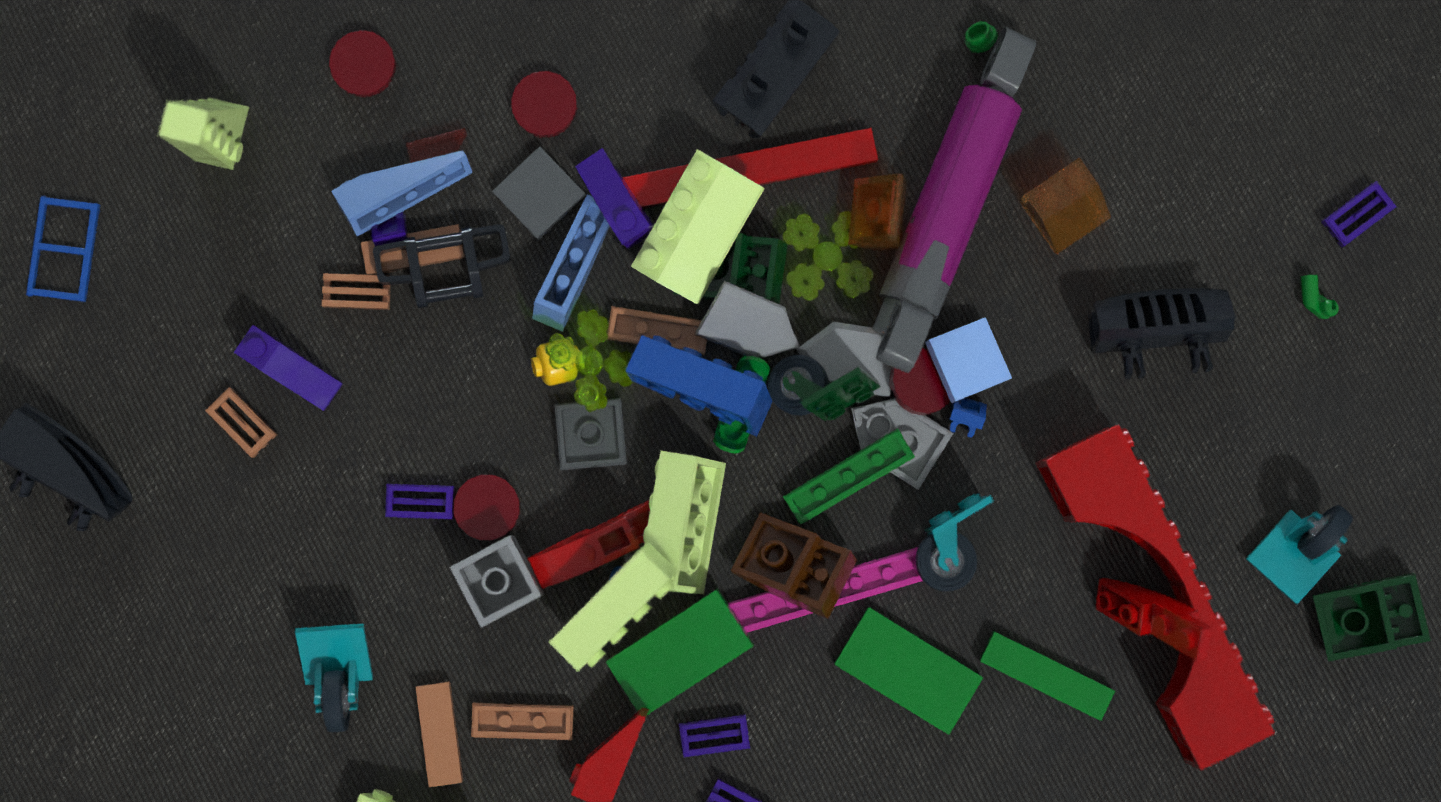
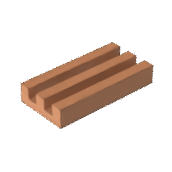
[321,273,391,310]
[205,387,278,458]

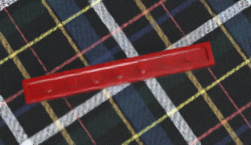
[622,128,878,209]

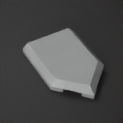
[695,281,800,358]
[796,322,892,397]
[851,398,954,490]

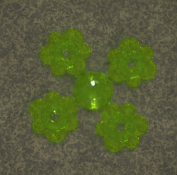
[783,211,873,301]
[545,309,633,412]

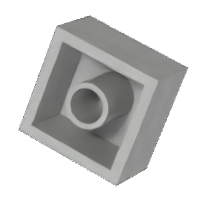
[450,535,545,627]

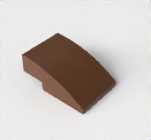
[731,512,857,619]

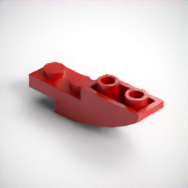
[527,500,650,589]
[1096,578,1212,662]

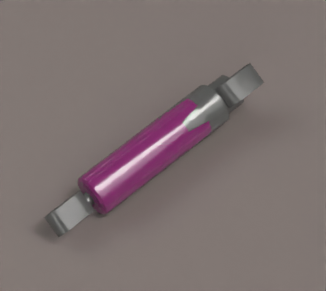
[872,27,1036,373]

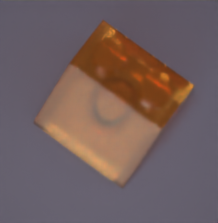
[1019,157,1111,255]
[848,173,907,251]

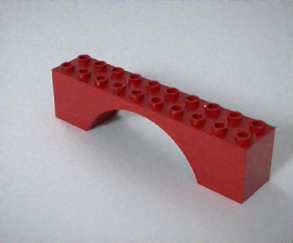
[1035,424,1275,770]

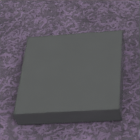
[492,146,586,240]
[555,398,627,471]

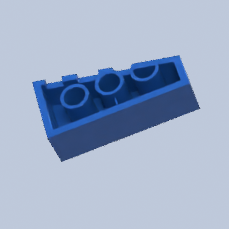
[625,335,773,437]

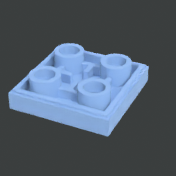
[925,317,1012,403]

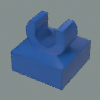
[949,398,987,438]

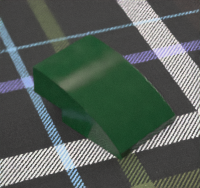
[673,233,788,304]
[1313,573,1431,662]

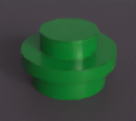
[965,21,998,53]

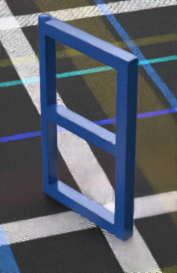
[26,196,100,302]

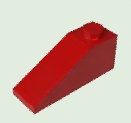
[569,707,649,802]

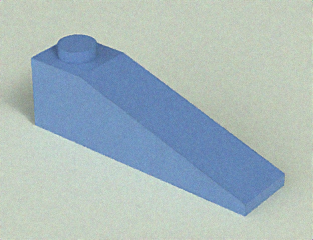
[331,150,473,236]
[532,194,610,332]

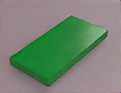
[606,589,754,715]
[834,607,984,735]

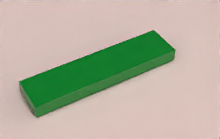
[783,428,915,525]
[979,631,1115,721]

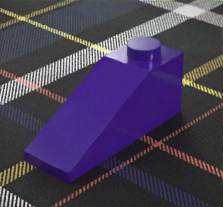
[575,148,654,249]
[234,325,343,411]

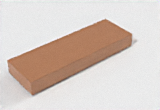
[361,224,466,275]
[606,306,707,355]
[416,681,463,787]
[471,703,574,740]

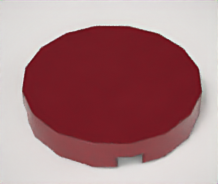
[329,30,396,97]
[511,71,577,138]
[889,348,950,416]
[454,475,520,540]

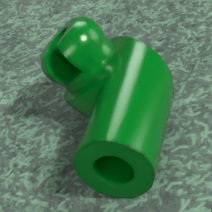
[1301,275,1339,319]

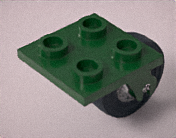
[768,355,881,421]

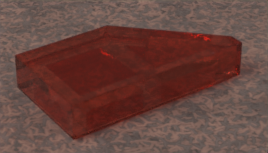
[406,128,467,163]

